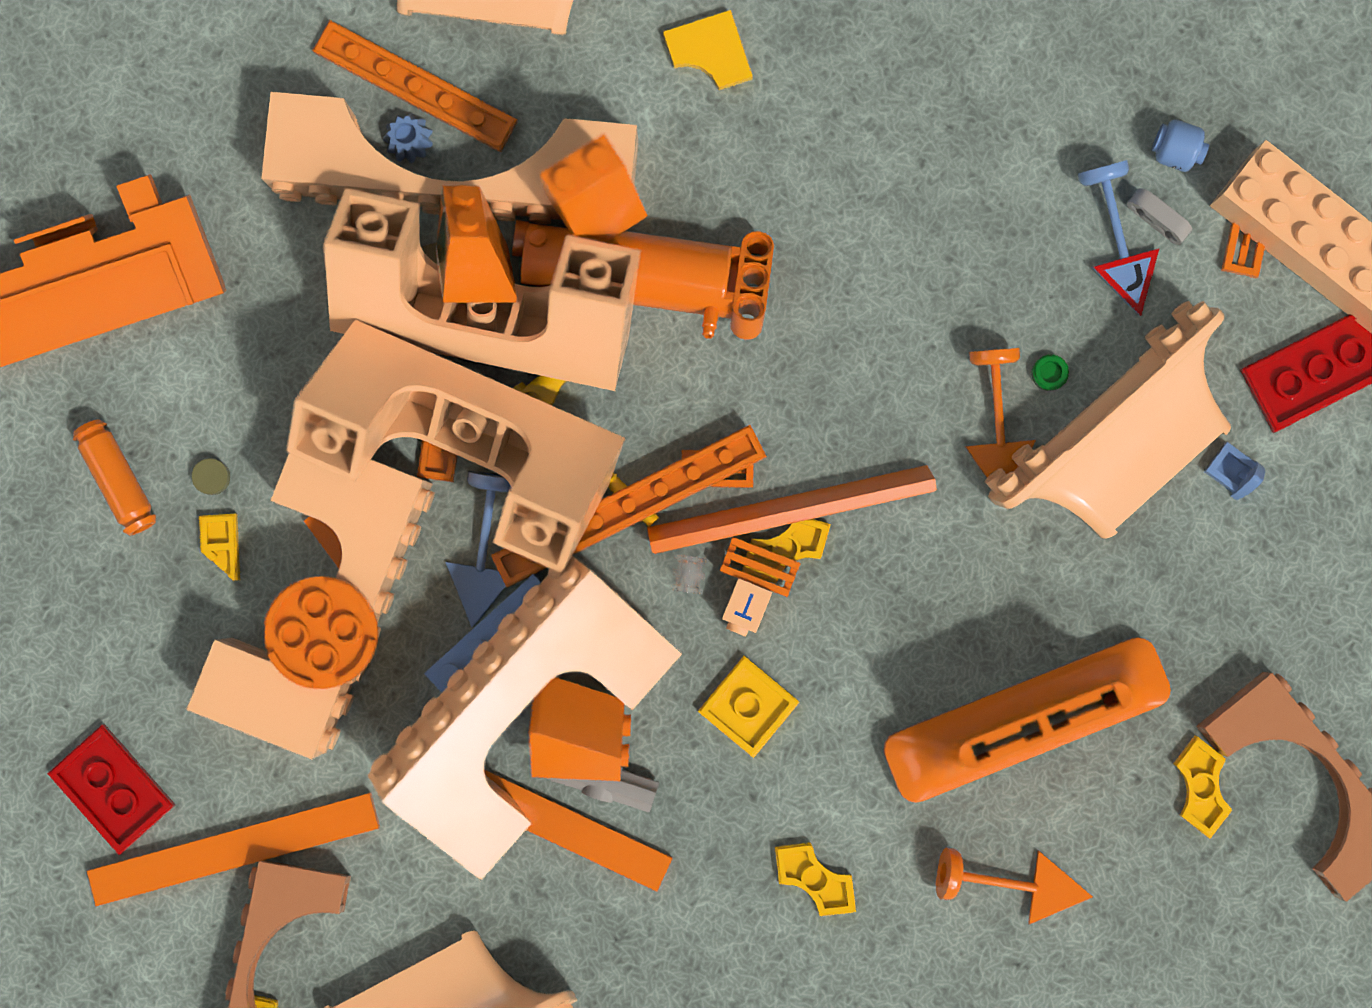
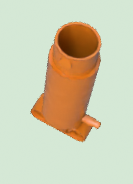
[521,223,774,340]

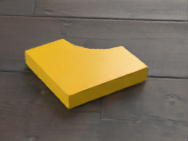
[663,10,753,90]

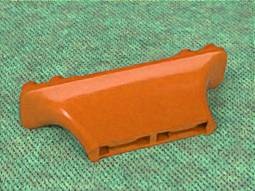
[883,637,1171,803]

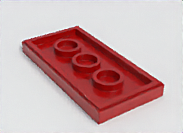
[1240,314,1372,433]

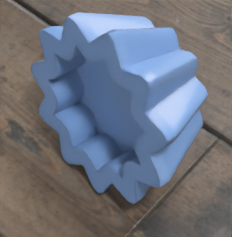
[383,113,433,163]

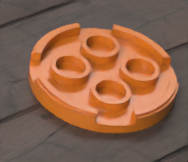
[264,576,378,689]

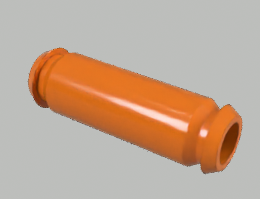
[73,419,156,536]

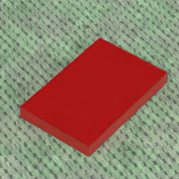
[47,724,176,855]

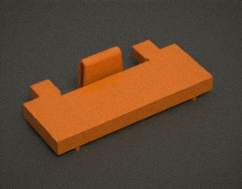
[0,174,226,367]

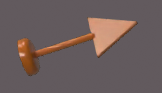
[965,348,1036,478]
[936,847,1093,924]

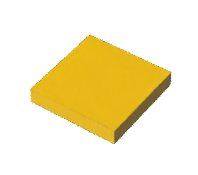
[698,655,799,758]

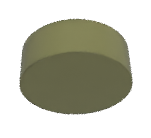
[192,458,230,495]

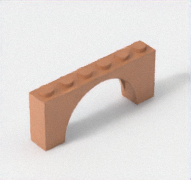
[1196,672,1372,902]
[225,860,351,1008]

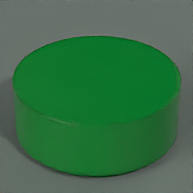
[1032,354,1069,391]

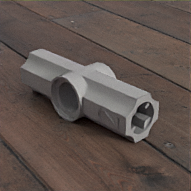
[546,766,659,813]

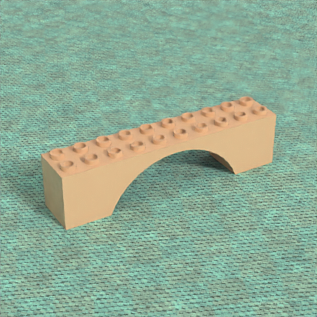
[261,92,638,225]

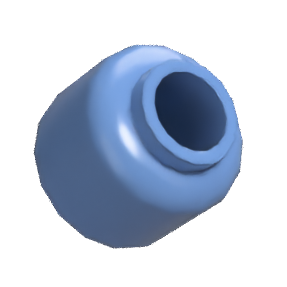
[1151,119,1209,172]

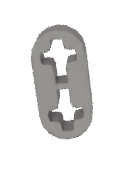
[1127,188,1192,245]

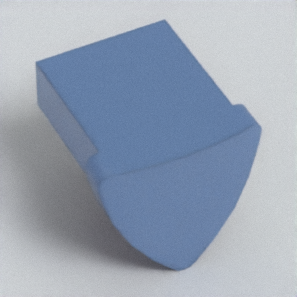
[1203,442,1265,500]

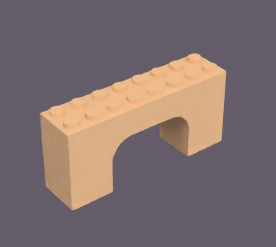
[324,188,641,391]
[287,319,625,573]
[187,453,435,759]
[367,556,682,880]

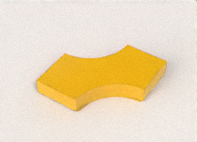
[742,519,831,584]
[1173,736,1232,839]
[775,842,856,916]

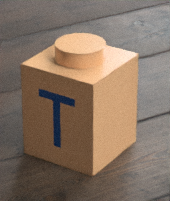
[722,579,773,637]

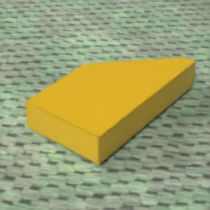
[199,514,240,581]

